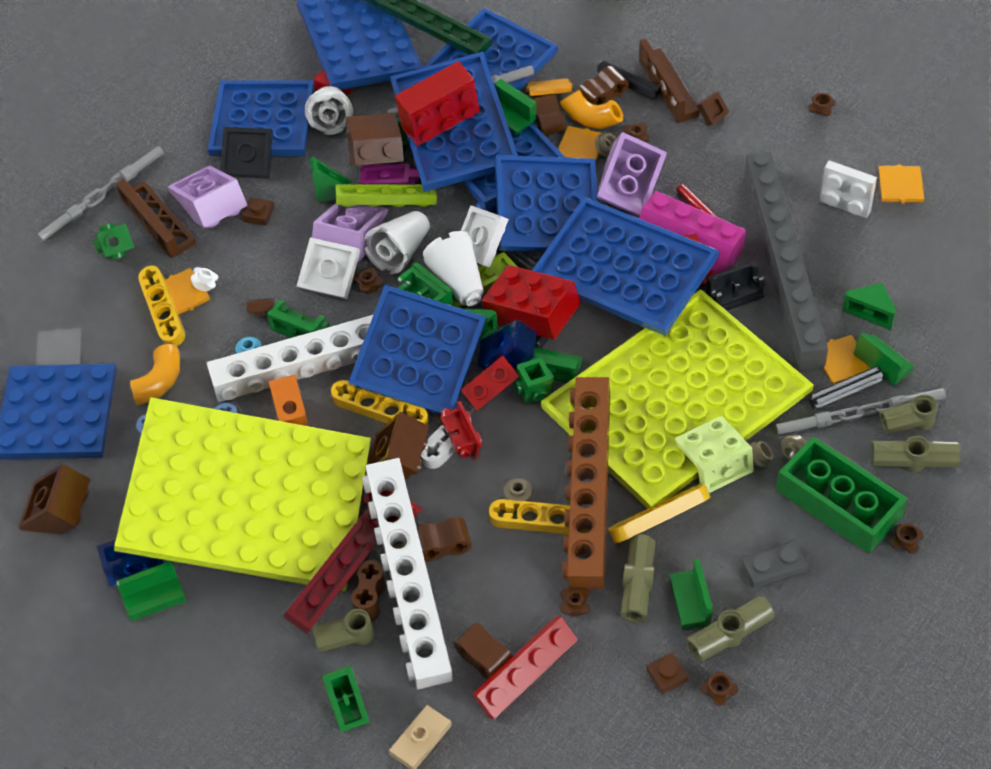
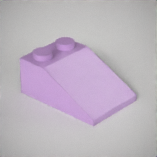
[596,132,667,217]
[168,165,248,228]
[312,203,388,262]

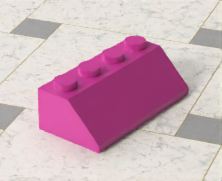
[639,191,746,275]

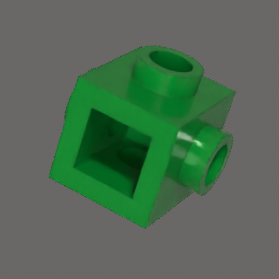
[93,222,134,260]
[513,357,554,404]

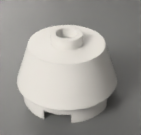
[305,86,353,135]

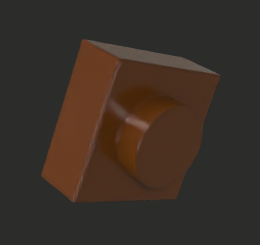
[696,92,730,126]
[242,197,275,226]
[246,298,275,317]
[646,652,688,694]

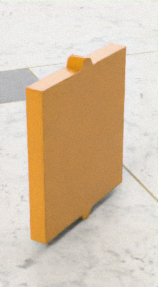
[526,78,572,96]
[558,126,601,163]
[878,164,924,204]
[157,268,211,314]
[823,335,870,384]

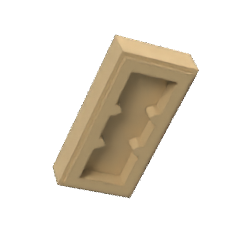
[389,705,452,769]

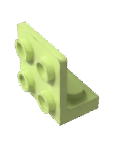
[675,417,754,493]

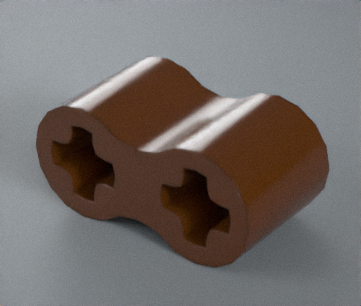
[578,66,628,105]
[531,94,566,136]
[416,517,472,562]
[351,560,385,622]
[453,623,513,680]

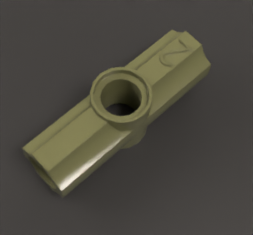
[871,436,960,472]
[621,534,656,623]
[686,595,775,662]

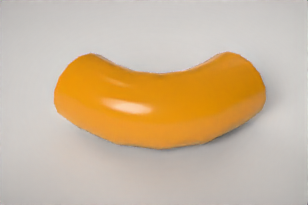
[559,90,623,129]
[130,344,180,406]

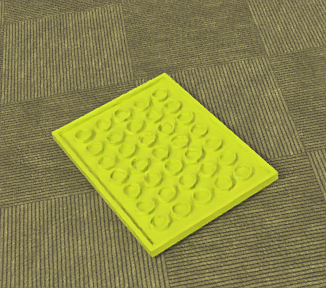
[541,289,814,509]
[114,397,371,591]

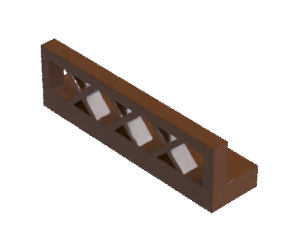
[639,39,700,123]
[116,179,196,258]

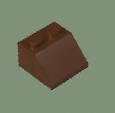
[345,113,404,166]
[365,412,429,480]
[18,464,90,535]

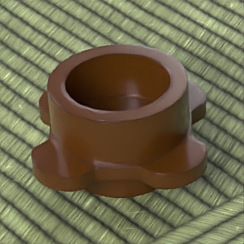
[808,92,836,116]
[623,123,649,142]
[353,267,383,294]
[890,523,924,554]
[560,588,590,616]
[701,671,738,706]

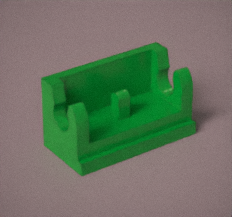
[398,262,453,306]
[267,299,330,338]

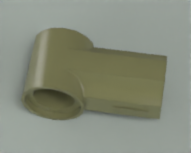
[879,394,938,434]
[313,609,375,653]

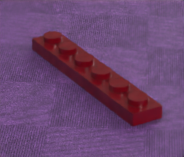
[283,493,397,634]

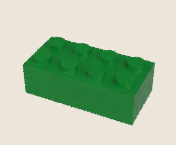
[776,436,908,554]

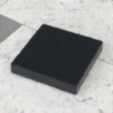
[220,127,273,179]

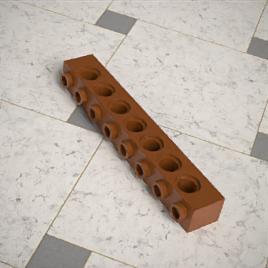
[562,377,611,590]

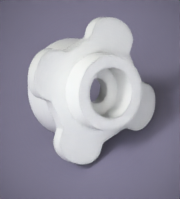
[191,267,218,291]

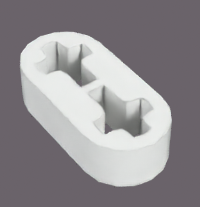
[420,425,458,469]

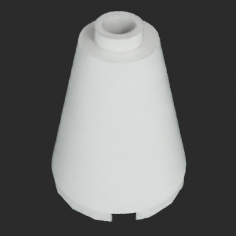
[364,211,430,274]
[423,231,484,306]

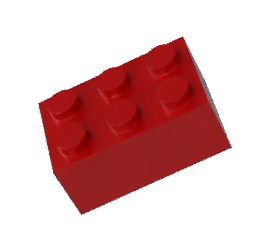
[395,61,480,146]
[481,265,581,340]

